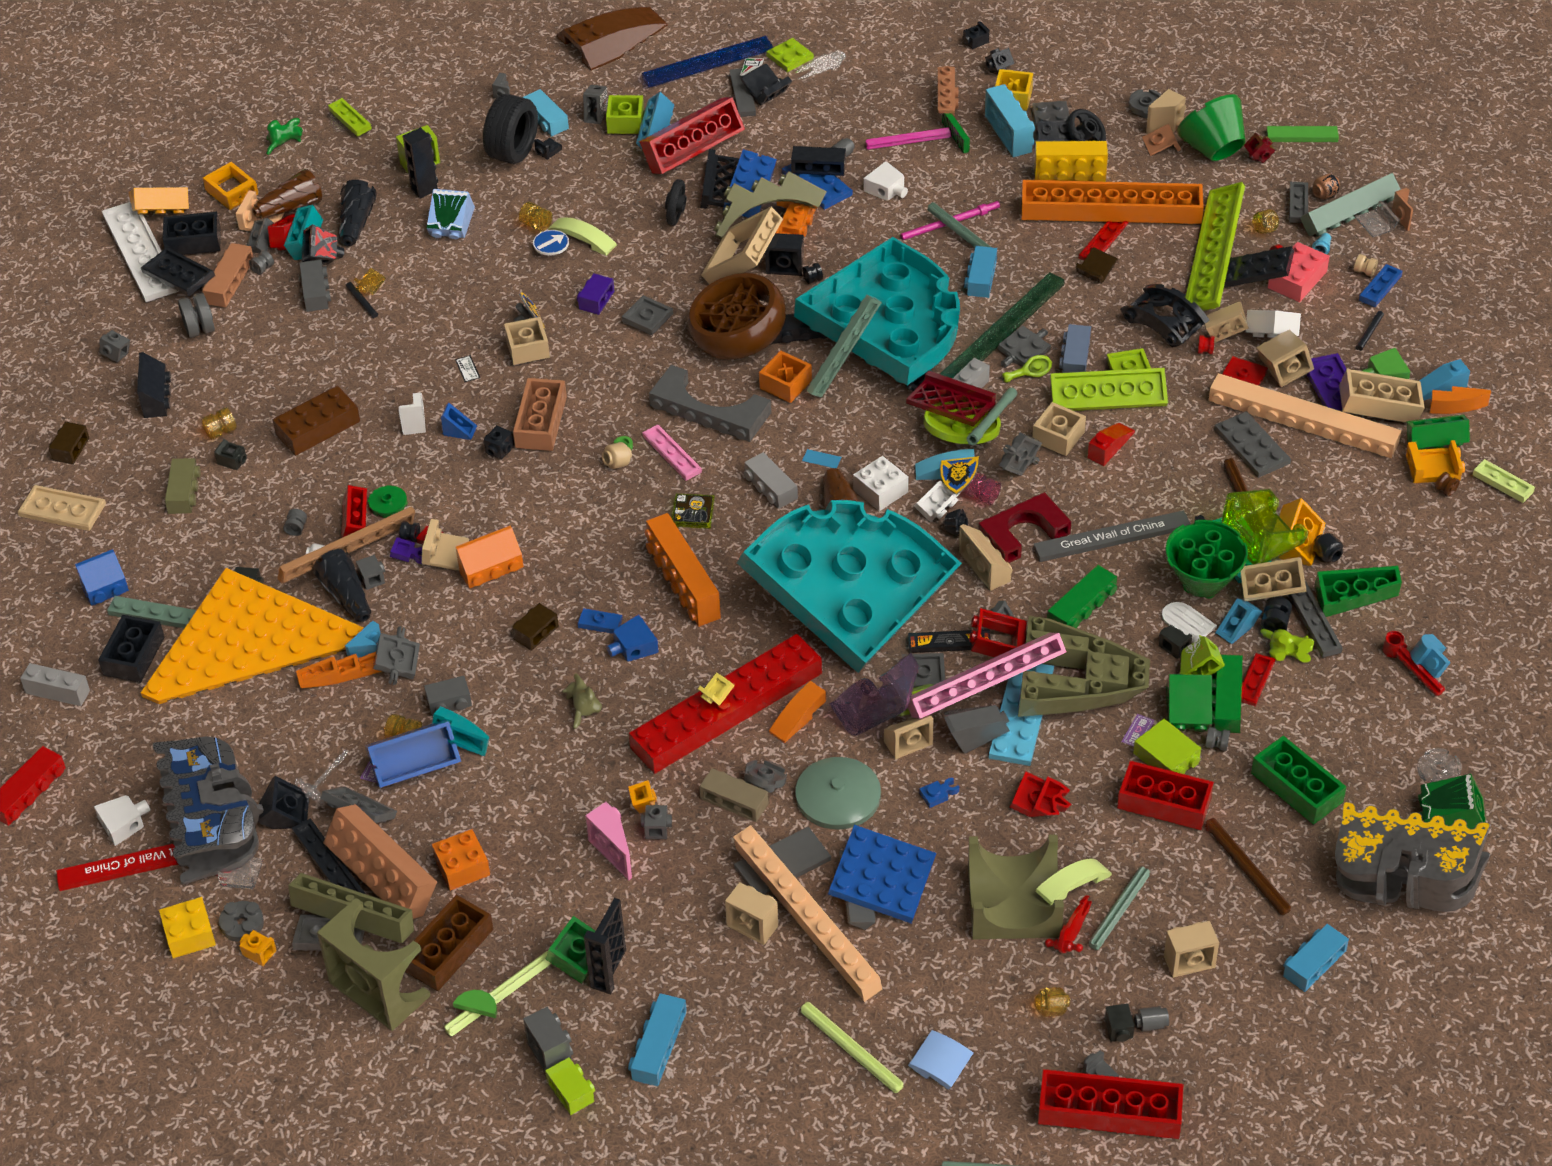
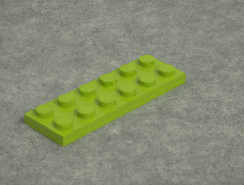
[1050,368,1168,411]

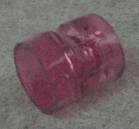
[965,472,1001,505]

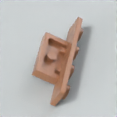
[938,66,958,115]

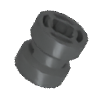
[249,250,274,275]
[283,509,307,536]
[1205,727,1230,751]

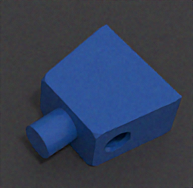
[606,615,659,662]

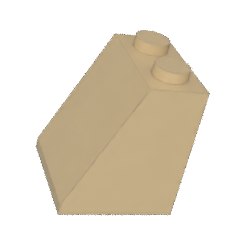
[1256,329,1314,387]

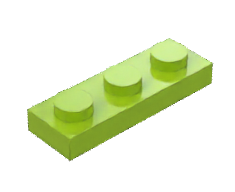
[328,98,372,137]

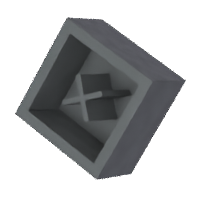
[523,1006,573,1073]

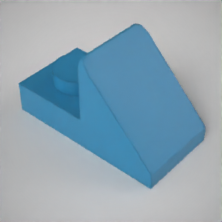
[345,621,380,658]

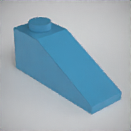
[1419,359,1470,401]

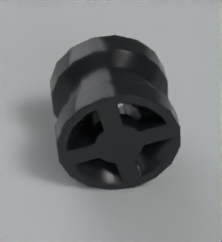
[802,263,823,284]
[399,521,420,542]

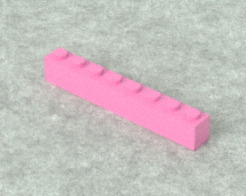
[904,633,1066,719]

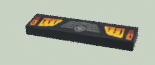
[908,629,991,653]

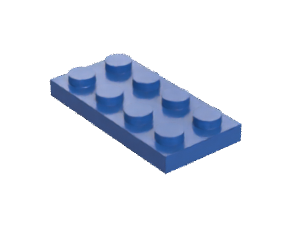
[782,164,853,210]

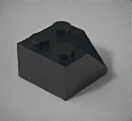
[765,233,804,276]

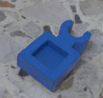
[919,778,959,808]

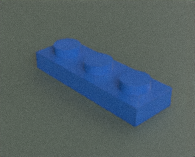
[1359,264,1403,307]

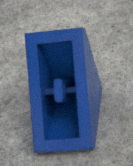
[441,403,477,440]

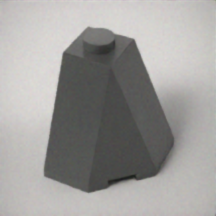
[944,705,1010,754]

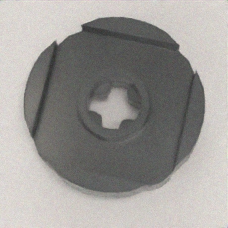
[1129,89,1161,118]
[744,760,787,792]
[219,901,264,942]

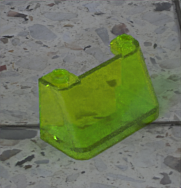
[1221,489,1308,565]

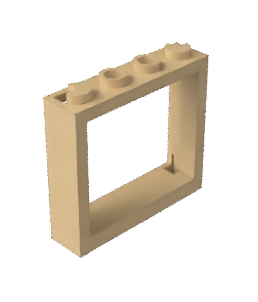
[701,206,783,284]

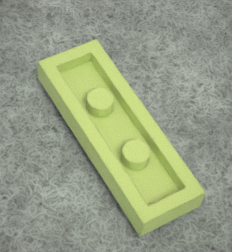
[1473,459,1535,503]

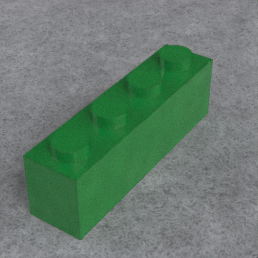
[1047,565,1117,628]
[1212,655,1243,733]

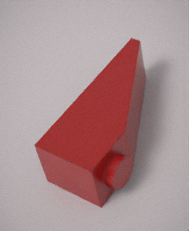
[267,214,295,250]
[1088,423,1135,466]

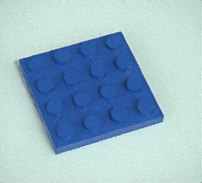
[828,825,936,924]

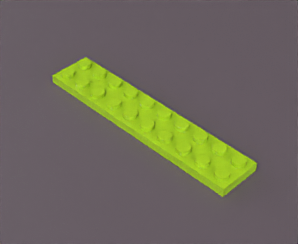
[1185,182,1245,311]

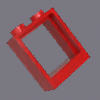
[969,608,1027,658]

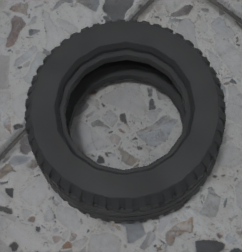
[483,94,538,164]

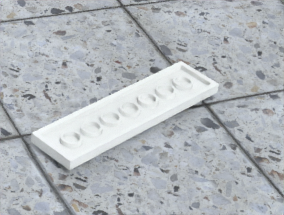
[102,202,179,302]

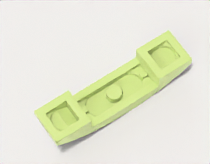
[548,217,617,256]
[1036,859,1112,905]

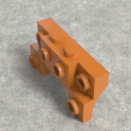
[776,201,816,237]

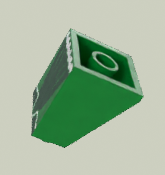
[1418,774,1486,829]

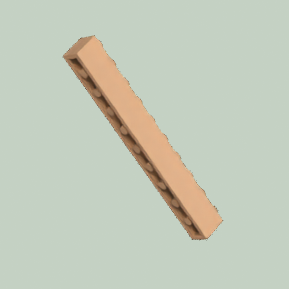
[1209,373,1401,458]
[733,825,882,1002]

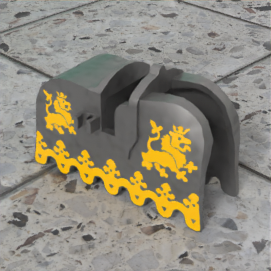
[1335,802,1491,912]

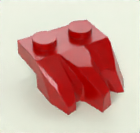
[1010,771,1072,817]

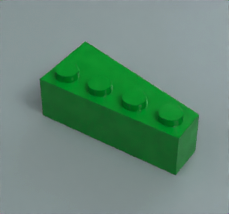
[1314,566,1402,617]

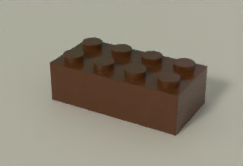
[272,385,360,456]
[405,894,494,991]

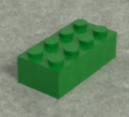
[1251,735,1347,825]

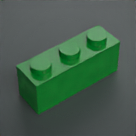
[1406,414,1470,450]

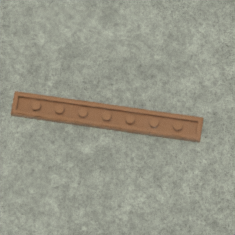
[277,506,415,584]

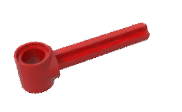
[1382,631,1445,696]

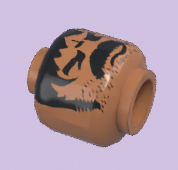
[1312,174,1340,200]

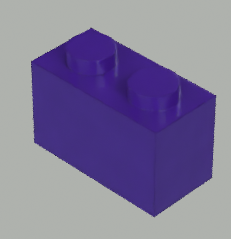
[577,273,615,315]

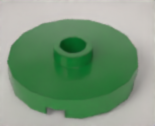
[368,485,408,518]

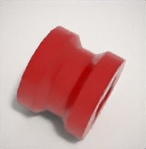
[1198,335,1215,355]

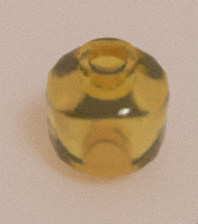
[1252,209,1279,234]
[1034,987,1070,1017]

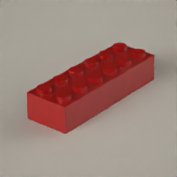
[639,97,745,174]
[1038,1069,1184,1139]

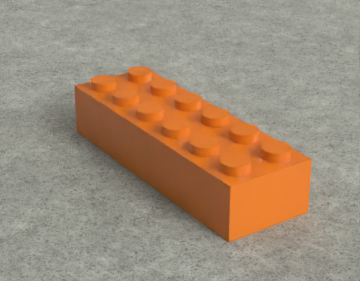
[645,513,721,627]

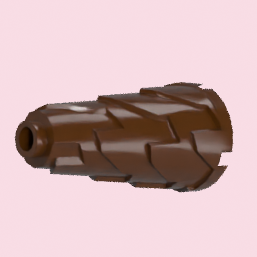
[252,169,322,218]
[823,468,860,509]

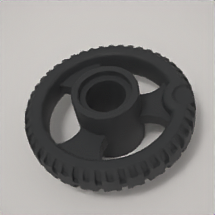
[1067,109,1106,141]
[665,179,687,226]

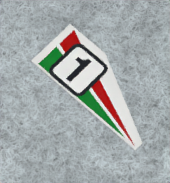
[740,58,764,76]

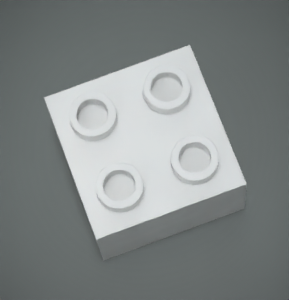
[853,456,909,511]

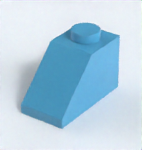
[1216,598,1263,644]

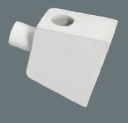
[864,161,908,201]
[94,795,150,846]

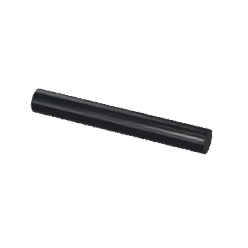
[346,282,378,318]
[1356,311,1384,351]

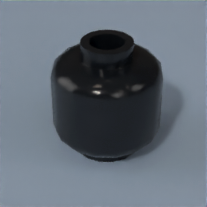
[1313,533,1343,563]

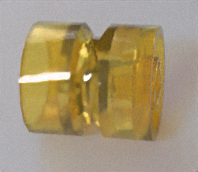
[519,202,553,232]
[201,407,237,440]
[384,714,422,739]

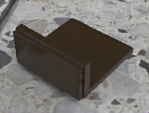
[1075,247,1118,284]

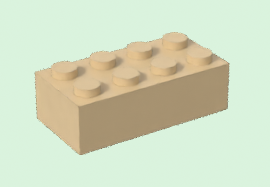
[1339,369,1425,423]

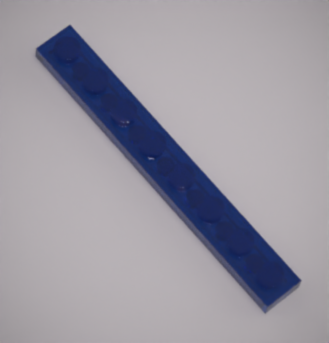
[642,35,773,88]

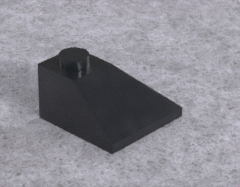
[258,776,310,829]

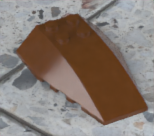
[556,7,668,71]

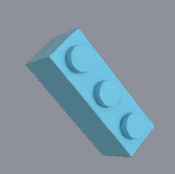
[523,89,569,137]

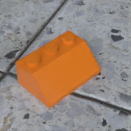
[456,525,524,588]

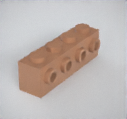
[202,243,253,308]

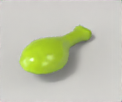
[1002,355,1052,383]

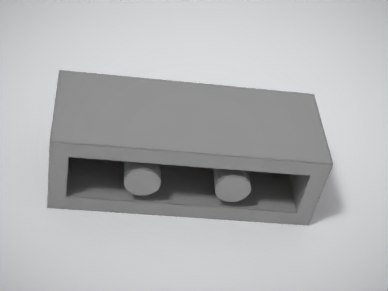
[744,452,798,509]
[20,663,90,706]

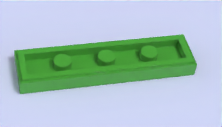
[1266,126,1339,142]

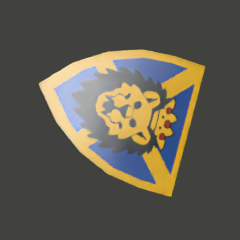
[514,292,546,330]
[940,456,979,495]

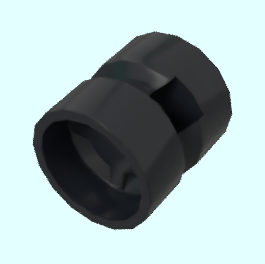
[1261,596,1292,632]

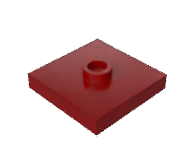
[1222,356,1268,386]

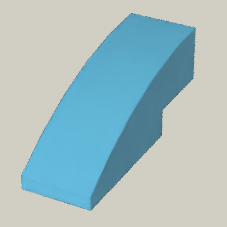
[915,449,975,480]

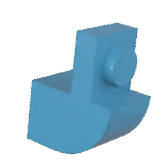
[1410,634,1451,678]

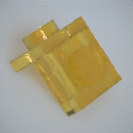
[353,267,386,295]

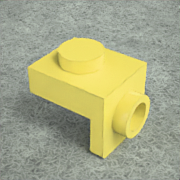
[698,672,735,706]

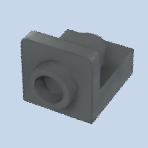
[492,73,510,98]
[1083,1050,1119,1077]

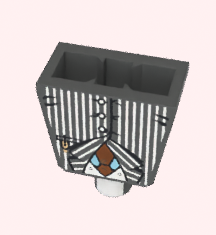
[583,85,608,124]

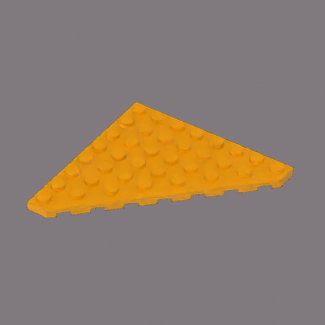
[141,568,364,704]

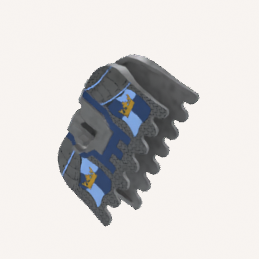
[153,736,263,885]

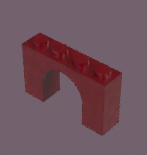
[978,492,1072,563]

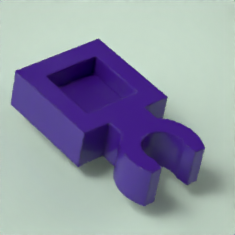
[390,537,423,564]

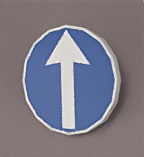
[533,230,569,256]

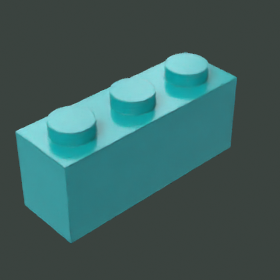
[284,205,323,260]

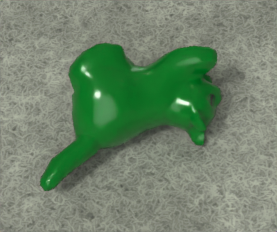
[266,118,303,155]

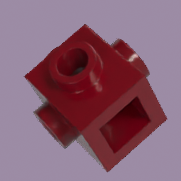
[1244,132,1276,163]

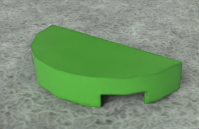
[453,990,497,1018]

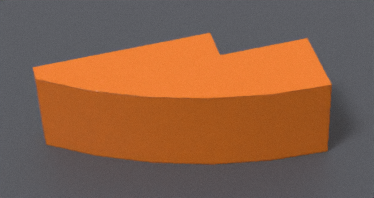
[1430,386,1491,414]
[769,681,826,743]

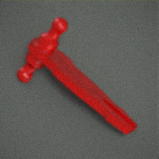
[1045,895,1092,953]

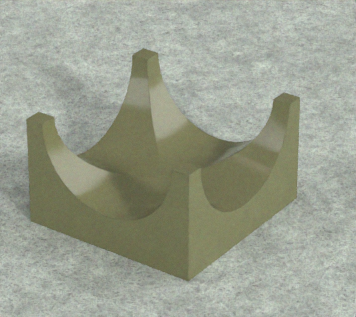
[968,834,1064,940]
[317,898,431,1031]

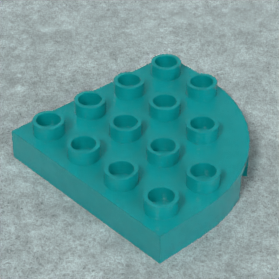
[794,237,960,385]
[737,500,962,673]

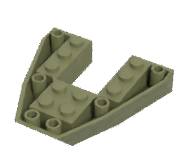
[1018,616,1150,717]

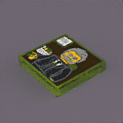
[672,493,715,529]

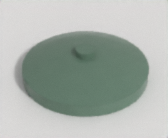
[796,757,881,829]

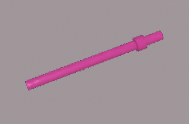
[900,201,1000,240]

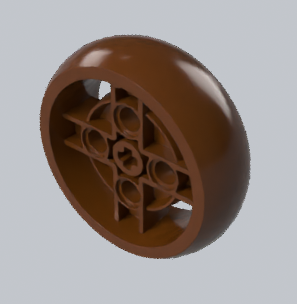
[688,273,786,360]

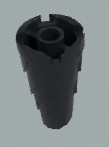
[339,180,377,247]
[313,549,371,622]

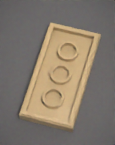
[18,485,106,531]

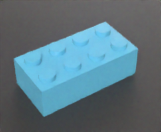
[985,84,1035,157]

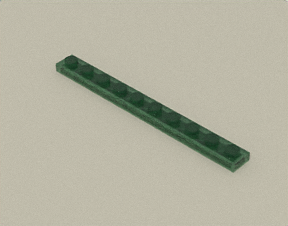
[940,272,1065,379]

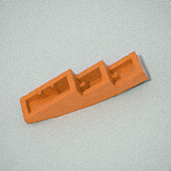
[296,652,381,688]

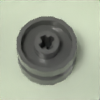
[177,292,215,338]

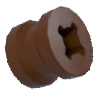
[1435,472,1460,496]

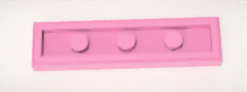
[642,425,702,481]

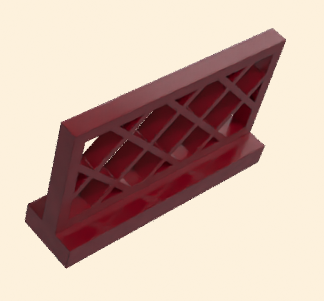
[906,371,996,427]

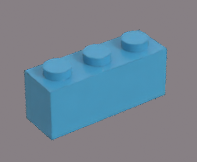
[964,246,997,298]
[1283,924,1349,992]

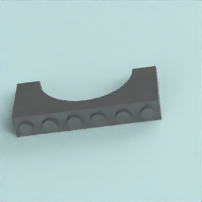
[649,365,771,442]

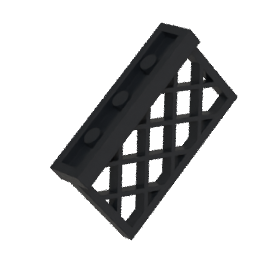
[700,149,740,209]
[584,898,626,995]

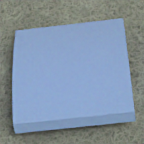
[908,1030,973,1090]

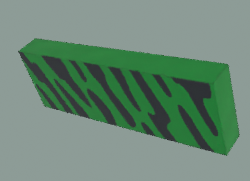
[942,113,970,154]

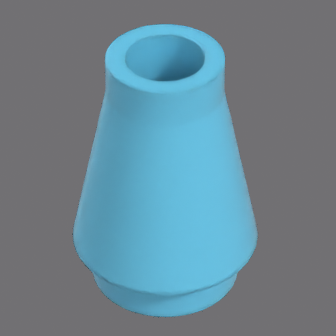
[1312,233,1331,254]

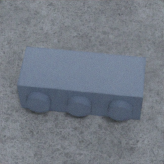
[1059,324,1091,373]

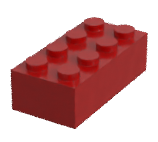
[1117,761,1214,830]

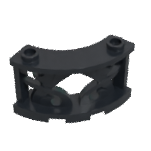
[1120,284,1210,347]

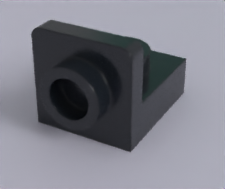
[534,137,562,160]

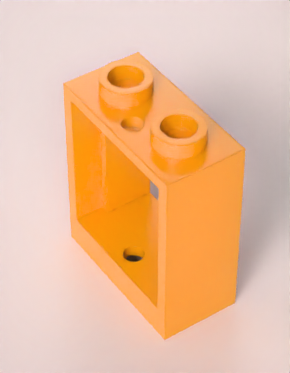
[203,162,258,210]

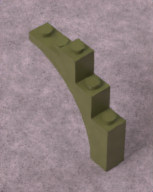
[714,171,827,240]

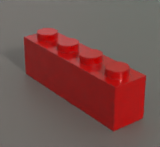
[0,746,66,826]

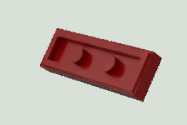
[1241,653,1276,707]

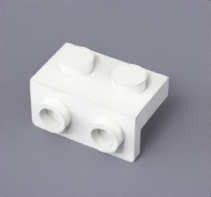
[914,480,961,522]

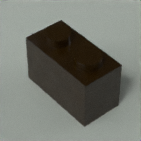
[49,421,89,465]
[512,603,559,651]

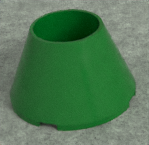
[1177,94,1245,161]

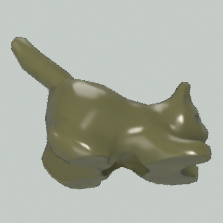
[562,673,602,729]

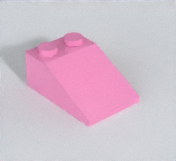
[585,802,632,880]

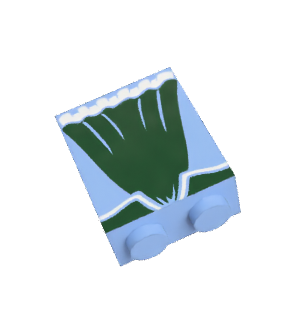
[427,189,475,239]

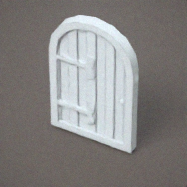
[1162,602,1217,638]

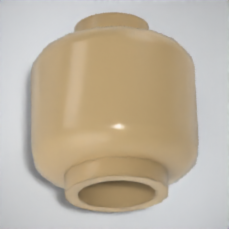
[602,442,632,469]

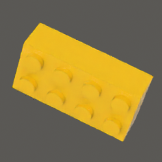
[1034,141,1108,182]

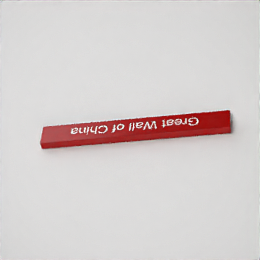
[56,843,178,891]

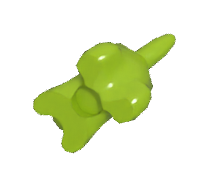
[1260,629,1314,662]

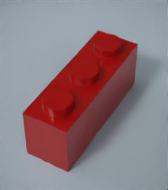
[341,485,367,538]

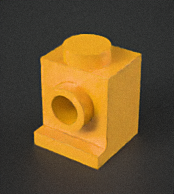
[628,780,657,814]
[239,930,277,966]

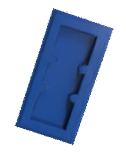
[578,608,623,634]

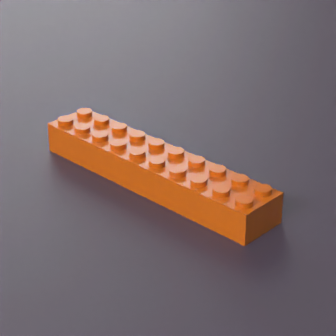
[1021,180,1204,224]

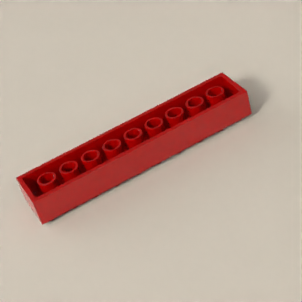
[629,634,822,774]

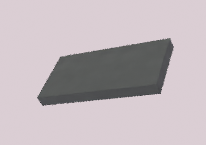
[734,826,831,894]

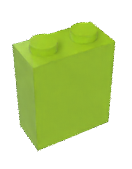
[1133,719,1201,774]

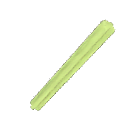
[444,951,551,1036]
[801,1002,903,1093]

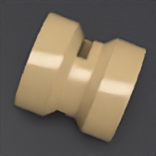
[1354,254,1378,277]

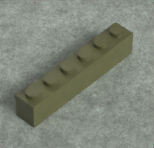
[288,873,414,943]

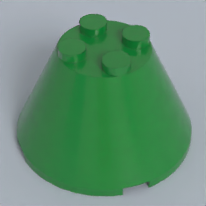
[1165,520,1248,599]

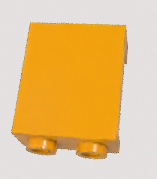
[1406,440,1465,483]

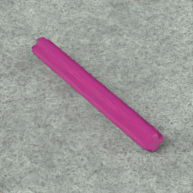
[865,128,951,150]

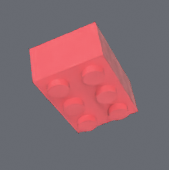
[1268,242,1330,302]

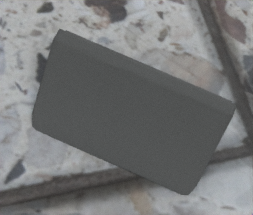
[246,218,273,253]

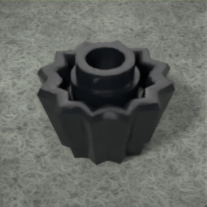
[944,509,968,536]

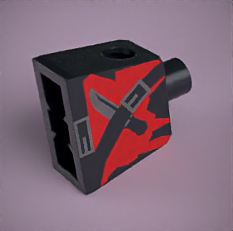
[302,224,345,265]

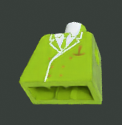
[1180,635,1225,675]

